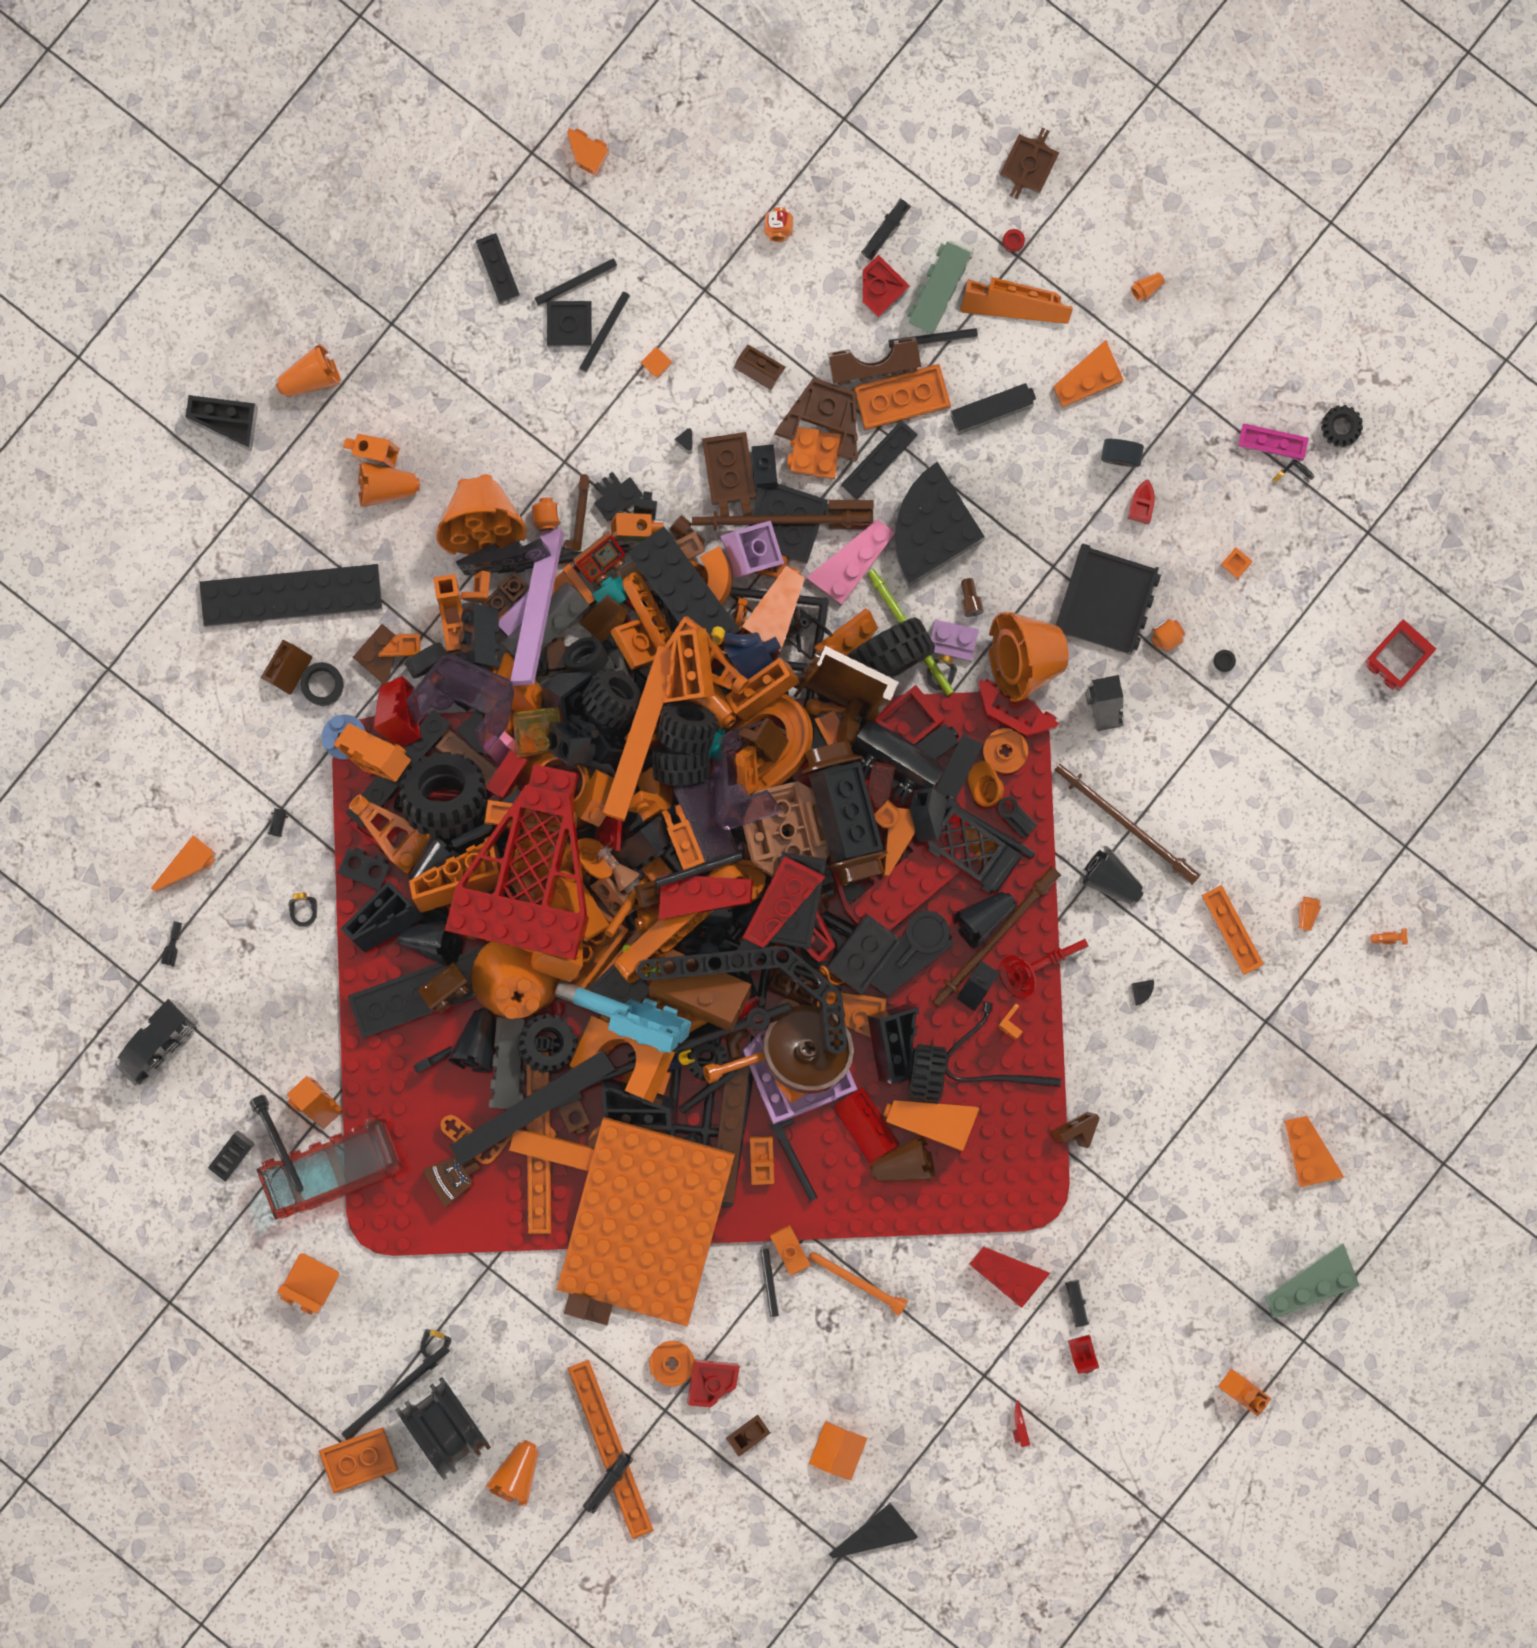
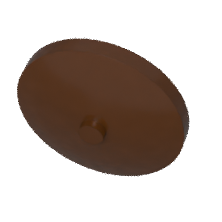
[762,1005,854,1094]

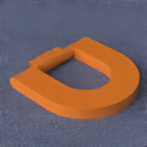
[717,694,813,794]

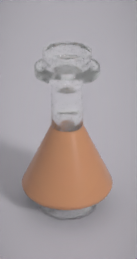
[596,845,641,893]

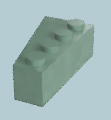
[907,241,974,334]
[1264,1243,1360,1318]

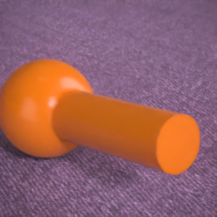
[805,699,846,717]

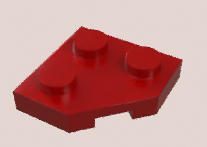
[863,255,910,318]
[687,1359,740,1408]

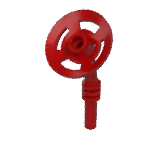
[1000,939,1089,998]

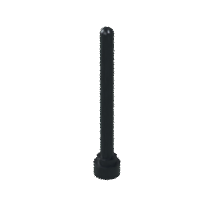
[945,795,1035,859]
[249,1095,304,1193]

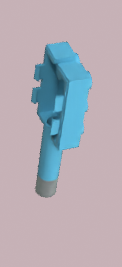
[555,981,691,1053]

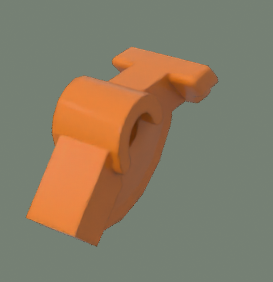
[733,598,748,630]
[1371,928,1408,945]

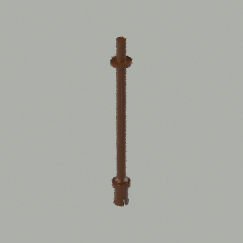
[692,510,871,531]
[1055,764,1201,885]
[933,866,1062,1007]

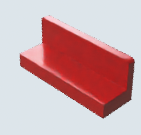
[834,1087,899,1163]

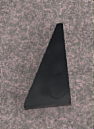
[829,1503,918,1559]

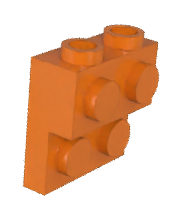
[787,427,841,479]
[610,619,657,670]

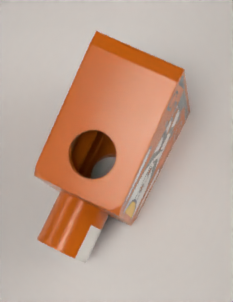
[343,434,400,469]

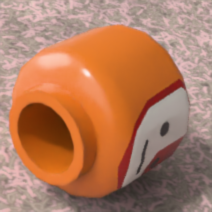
[764,207,793,242]
[532,497,561,531]
[1151,619,1185,652]

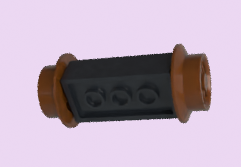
[801,741,888,885]

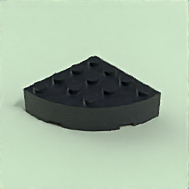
[895,461,985,587]
[609,788,711,871]
[115,999,199,1086]

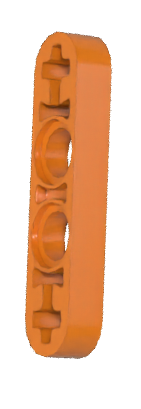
[623,572,672,649]

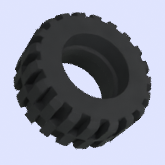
[847,617,935,678]
[399,752,488,839]

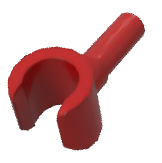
[534,1002,565,1018]

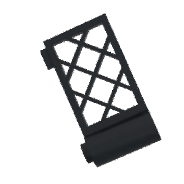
[926,806,1023,895]

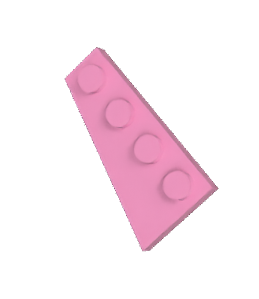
[806,519,895,605]

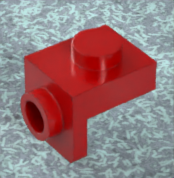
[1068,1335,1099,1374]

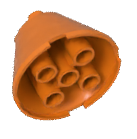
[436,474,526,556]
[471,941,560,1019]

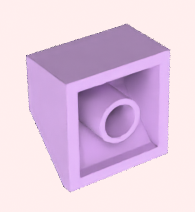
[721,521,784,579]

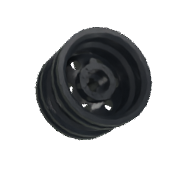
[395,1377,491,1481]

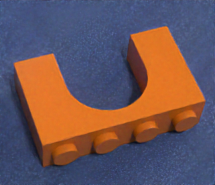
[569,1015,675,1103]

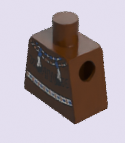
[423,1157,481,1207]

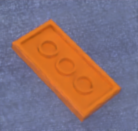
[853,364,951,430]

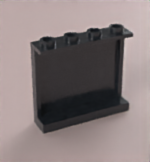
[1056,543,1161,655]

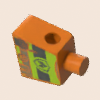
[611,513,664,541]

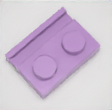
[931,620,979,662]

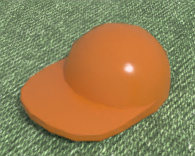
[968,761,1004,807]
[572,838,615,880]

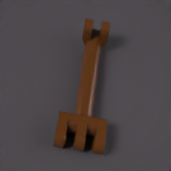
[563,474,590,551]

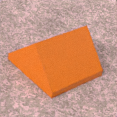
[809,1421,867,1480]

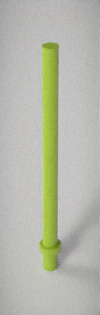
[867,569,954,696]

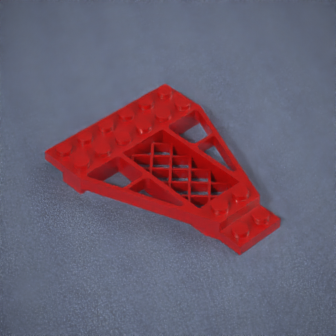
[790,763,976,930]
[445,764,589,960]

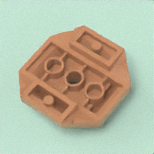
[741,781,829,878]

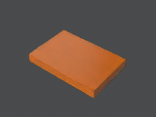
[319,1427,399,1493]

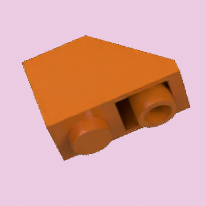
[567,128,609,177]
[1218,1369,1271,1417]

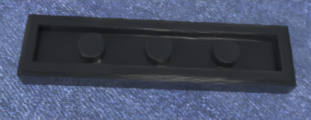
[841,420,918,500]

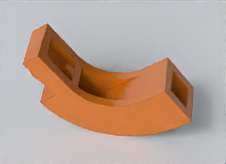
[700,546,732,606]
[433,574,463,653]
[628,767,673,822]

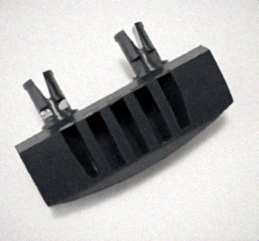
[851,720,945,805]

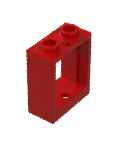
[1365,619,1437,691]
[874,685,945,745]

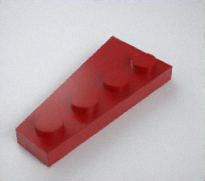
[743,855,825,948]
[658,874,753,920]

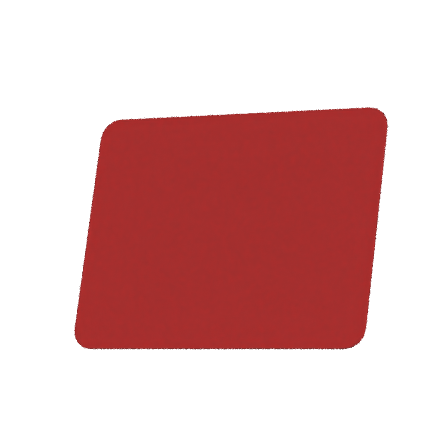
[332,691,1070,1256]

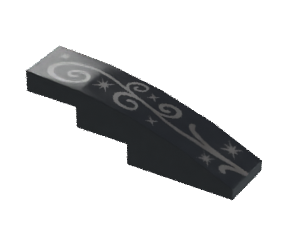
[456,538,551,575]

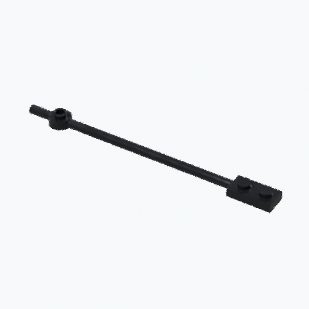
[531,1002,792,1110]

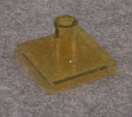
[513,707,560,757]

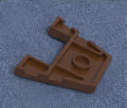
[774,377,858,462]

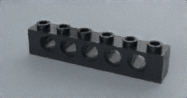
[346,710,452,830]

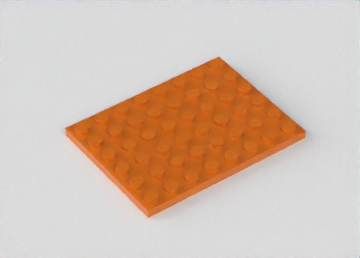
[557,1117,735,1327]

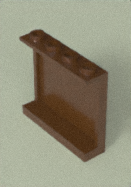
[793,646,899,730]

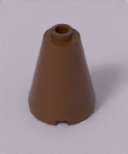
[870,1136,935,1182]

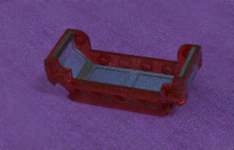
[256,1116,405,1220]

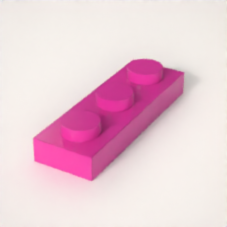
[1238,423,1309,461]

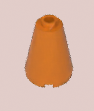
[276,344,341,397]
[358,462,420,507]
[677,682,736,729]
[485,1440,539,1507]

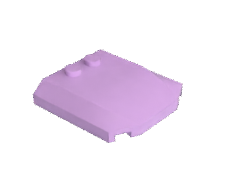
[743,1029,857,1125]

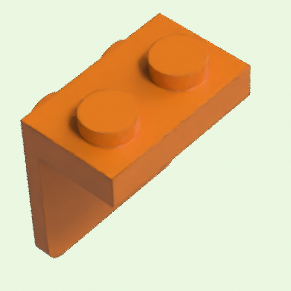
[277,1253,339,1315]

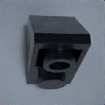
[910,788,948,842]

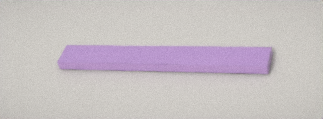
[510,529,564,686]

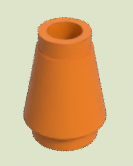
[1131,272,1165,301]
[1298,896,1322,931]

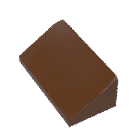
[734,344,786,390]

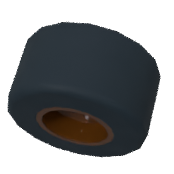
[1101,438,1144,467]

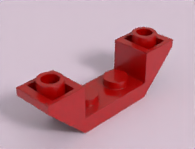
[977,679,1059,738]

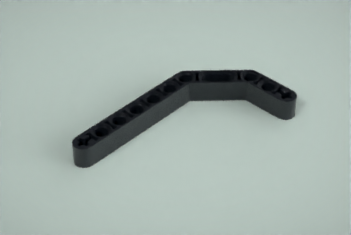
[634,946,847,1054]

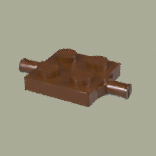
[1000,128,1059,200]

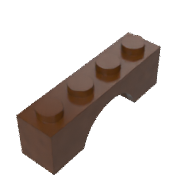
[827,337,921,385]

